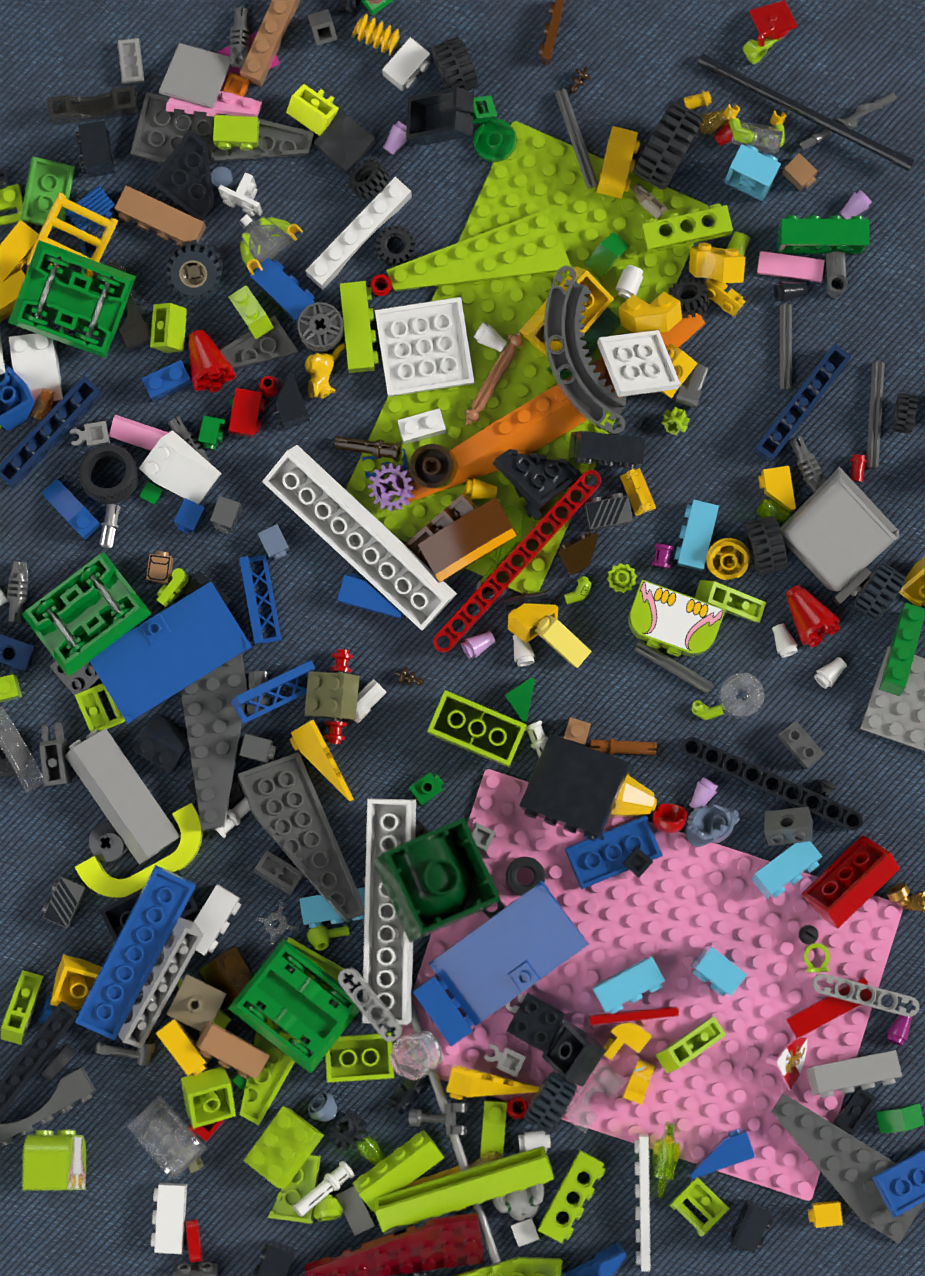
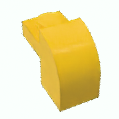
[603,1022,652,1060]

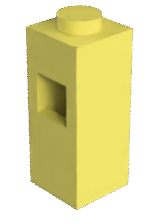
[535,614,592,668]

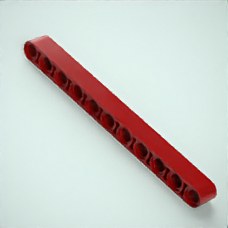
[434,470,601,653]

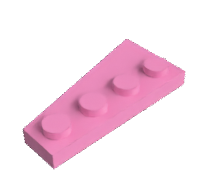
[166,91,262,117]

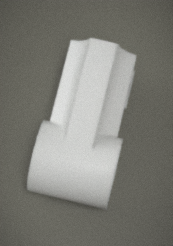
[354,679,387,724]

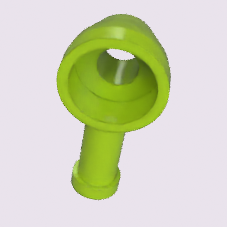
[743,38,781,64]
[307,925,349,951]

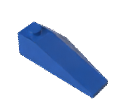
[0,362,35,431]

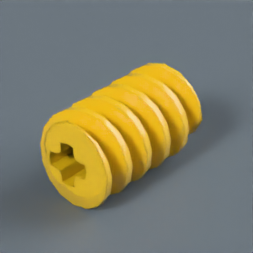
[352,14,400,56]

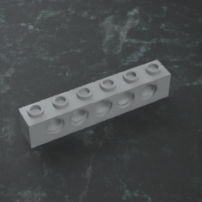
[118,917,204,1048]

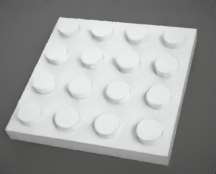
[375,297,474,397]

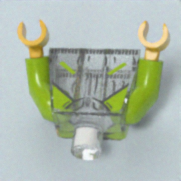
[723,104,786,153]
[239,214,303,276]

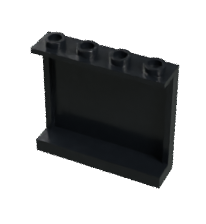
[519,734,634,841]

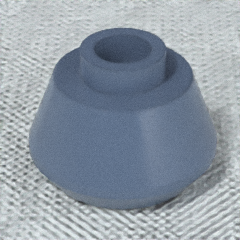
[308,1093,337,1122]

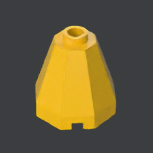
[609,775,657,818]

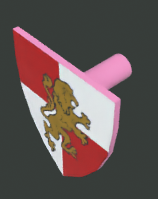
[766,1037,808,1091]

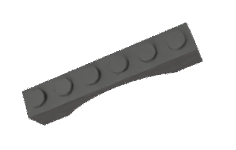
[0,1067,96,1147]

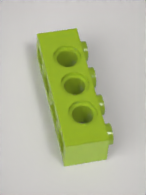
[641,204,733,254]
[538,1149,605,1243]

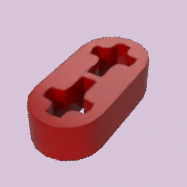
[186,1219,202,1263]

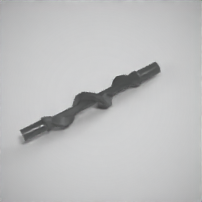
[799,92,897,151]

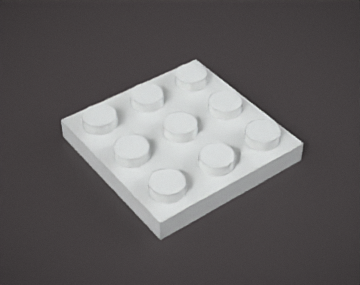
[597,330,680,397]

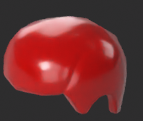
[652,803,687,834]

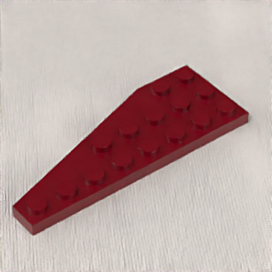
[305,1213,484,1276]

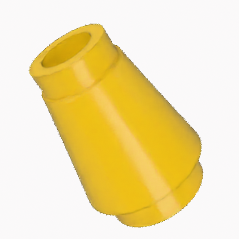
[464,478,497,500]

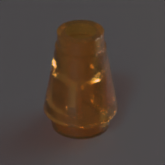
[30,388,55,421]

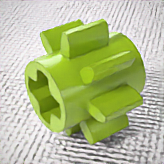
[661,407,690,435]

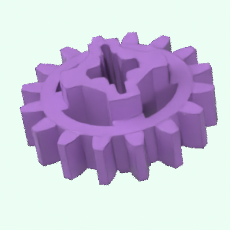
[368,463,416,511]

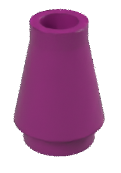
[887,1014,913,1046]

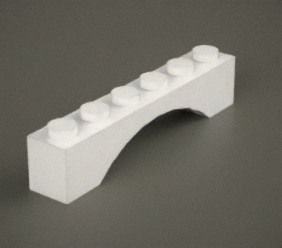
[306,177,412,290]

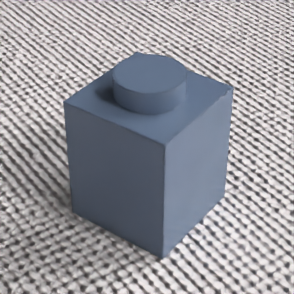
[258,524,290,560]

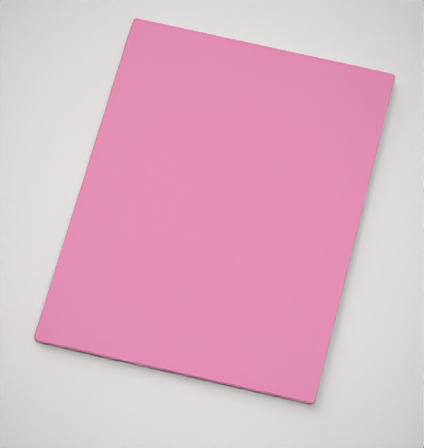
[393,769,903,1201]

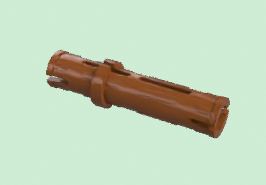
[590,738,657,756]

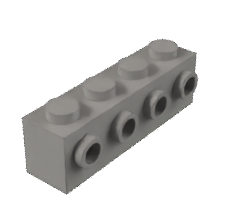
[807,1050,902,1098]

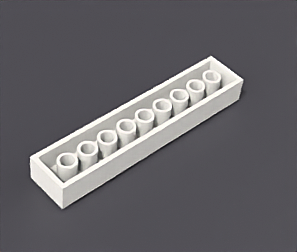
[262,445,457,630]
[362,799,416,1025]

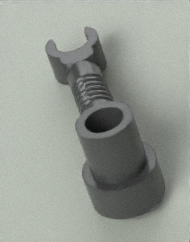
[95,1041,156,1066]

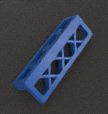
[239,555,282,645]
[231,660,315,724]

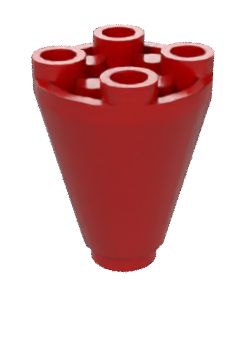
[188,330,236,393]
[786,585,840,648]

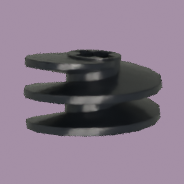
[89,821,128,862]

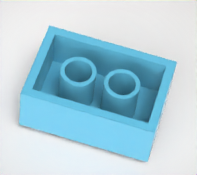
[724,144,781,202]
[690,946,747,997]
[591,956,665,1014]

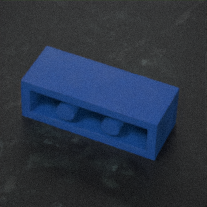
[250,257,315,324]
[413,976,474,1047]

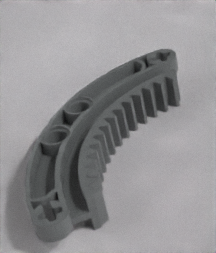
[544,266,626,435]

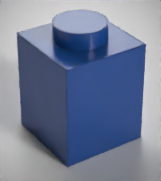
[174,498,206,534]

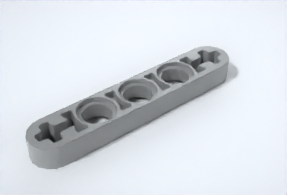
[812,973,919,1017]

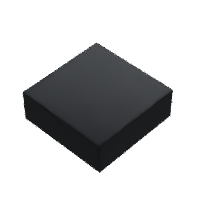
[622,847,654,878]

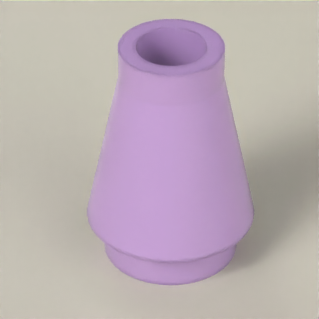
[383,121,407,155]
[839,190,872,219]
[461,631,495,659]
[689,777,718,808]

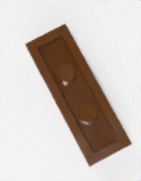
[538,0,565,65]

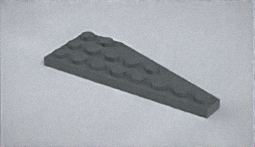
[130,92,314,163]
[181,653,248,831]
[237,752,365,922]
[771,1093,925,1244]

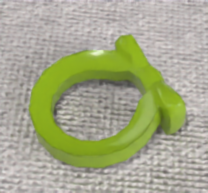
[803,943,830,973]

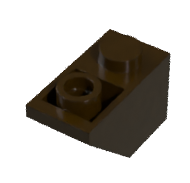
[557,531,599,577]

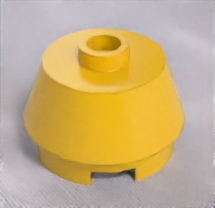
[706,538,750,580]

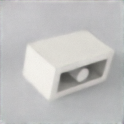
[382,37,431,92]
[398,408,446,445]

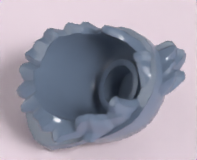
[686,805,740,847]

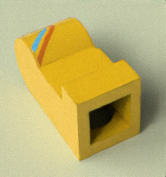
[622,1059,655,1105]

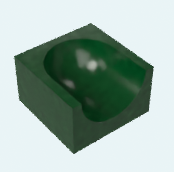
[373,817,502,943]

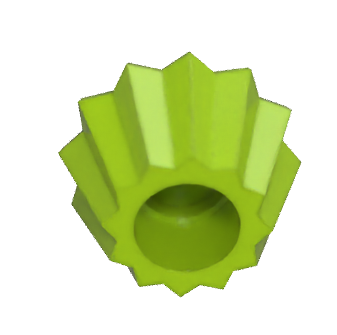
[607,563,637,593]

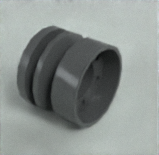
[298,302,344,354]

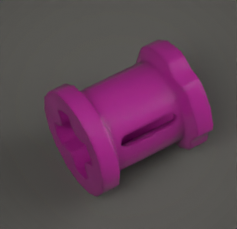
[651,544,674,569]

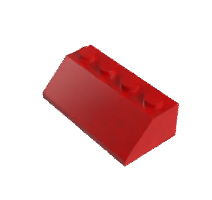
[801,835,900,929]

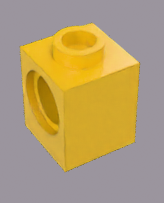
[808,1200,843,1228]

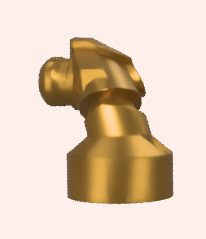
[886,882,925,912]

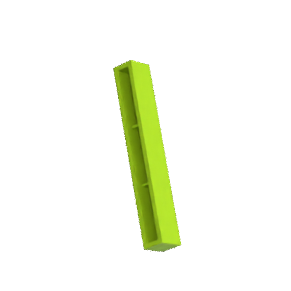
[373,1146,554,1233]

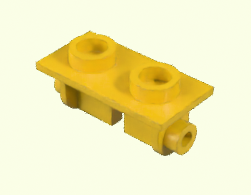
[704,278,746,317]
[620,468,656,516]

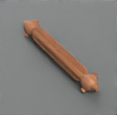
[464,332,524,425]

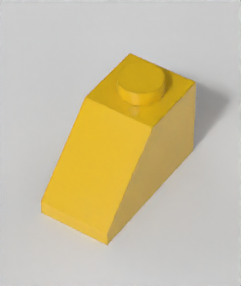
[758,466,796,512]
[508,603,558,643]

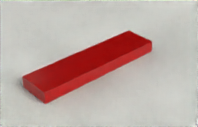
[786,977,872,1038]
[589,1006,679,1025]

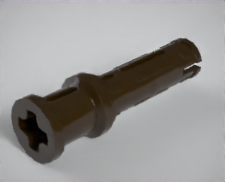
[335,436,402,462]

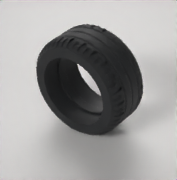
[79,444,139,504]

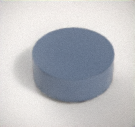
[211,167,233,189]

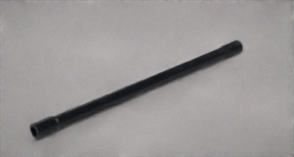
[697,53,915,172]

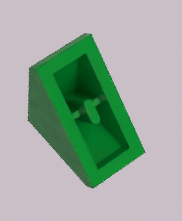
[585,232,630,278]
[505,678,535,723]
[876,1103,924,1134]

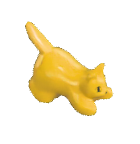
[305,344,346,399]

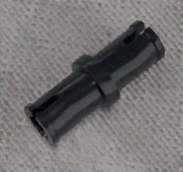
[504,590,550,611]

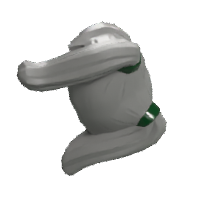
[493,1184,544,1221]

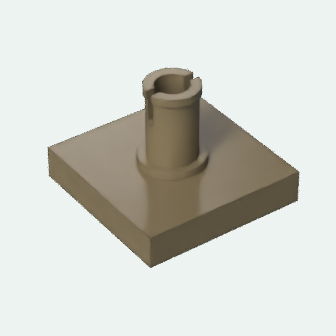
[167,974,227,1032]

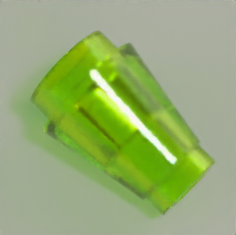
[756,498,790,524]
[357,1135,386,1166]

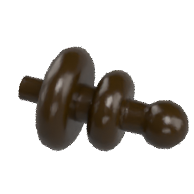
[570,66,591,93]
[395,667,424,686]

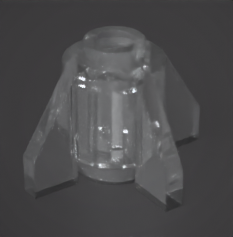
[255,902,299,946]

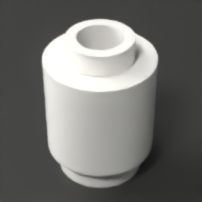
[615,265,643,299]
[518,1131,551,1153]

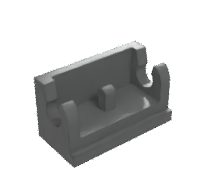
[254,850,304,896]

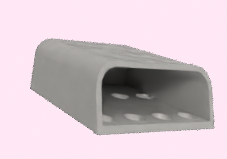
[780,467,899,592]

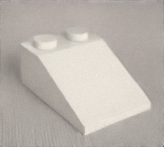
[9,333,63,404]
[139,430,221,504]

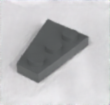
[220,315,298,369]

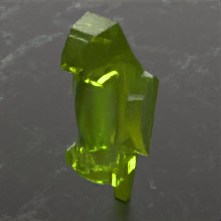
[480,506,524,584]
[653,1122,680,1198]

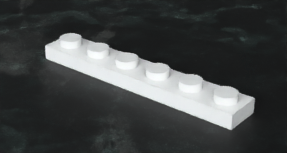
[635,1133,650,1271]

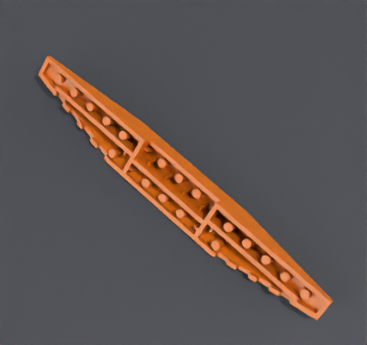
[402,313,705,503]

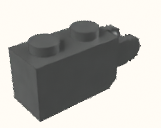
[39,722,73,786]

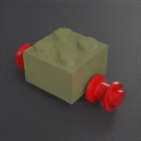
[305,649,360,744]

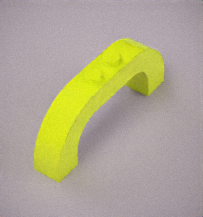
[75,803,203,898]

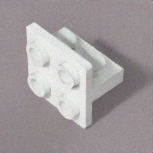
[218,172,262,216]

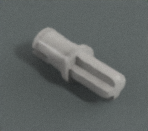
[99,504,121,548]

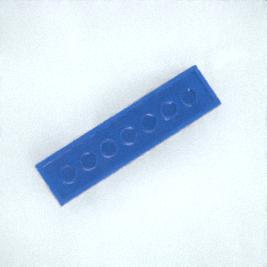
[75,865,196,1041]

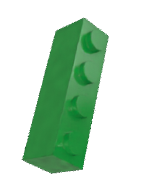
[879,603,925,696]

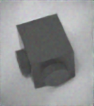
[307,9,337,46]

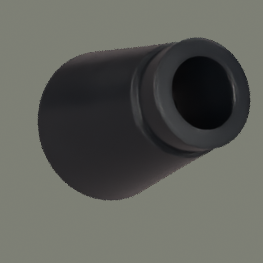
[774,281,807,303]

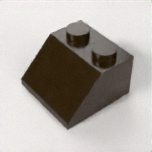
[199,946,255,1007]

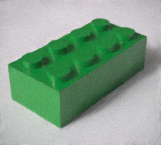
[777,215,870,254]

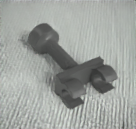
[409,1103,467,1135]

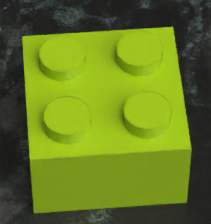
[181,1066,236,1128]

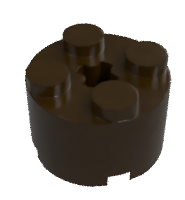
[410,444,458,489]

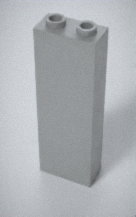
[65,728,180,865]

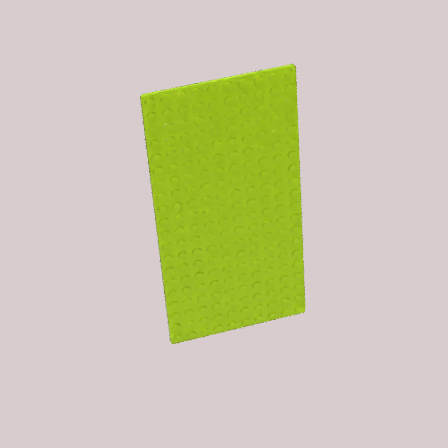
[346,121,709,594]

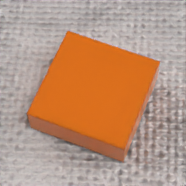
[222,72,250,97]

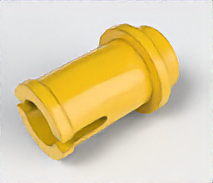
[683,90,712,109]

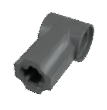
[826,251,848,298]
[675,363,709,409]
[247,671,270,715]

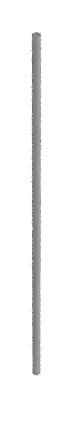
[362,877,501,1264]

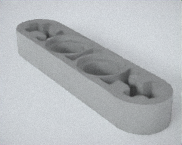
[338,968,402,1042]

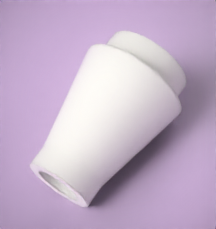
[474,323,507,352]
[772,624,798,658]
[512,635,535,667]
[814,657,847,689]

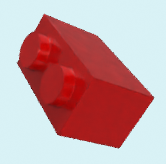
[229,388,265,438]

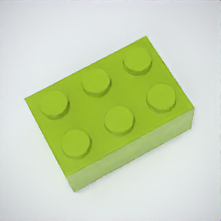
[326,1032,395,1083]
[243,1106,324,1190]

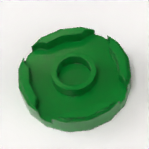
[473,119,517,162]

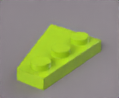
[268,1155,321,1224]

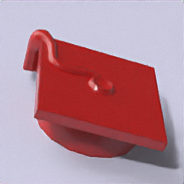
[749,0,797,47]

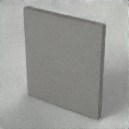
[159,43,231,108]

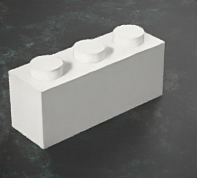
[194,885,242,955]
[151,1183,187,1254]

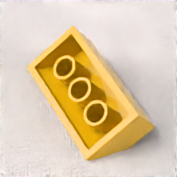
[519,266,614,356]

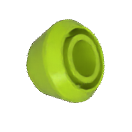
[313,1195,343,1221]

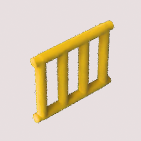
[26,193,118,277]

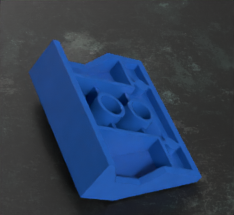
[561,1241,626,1276]

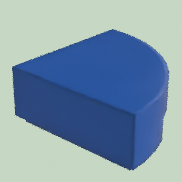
[38,993,56,1024]

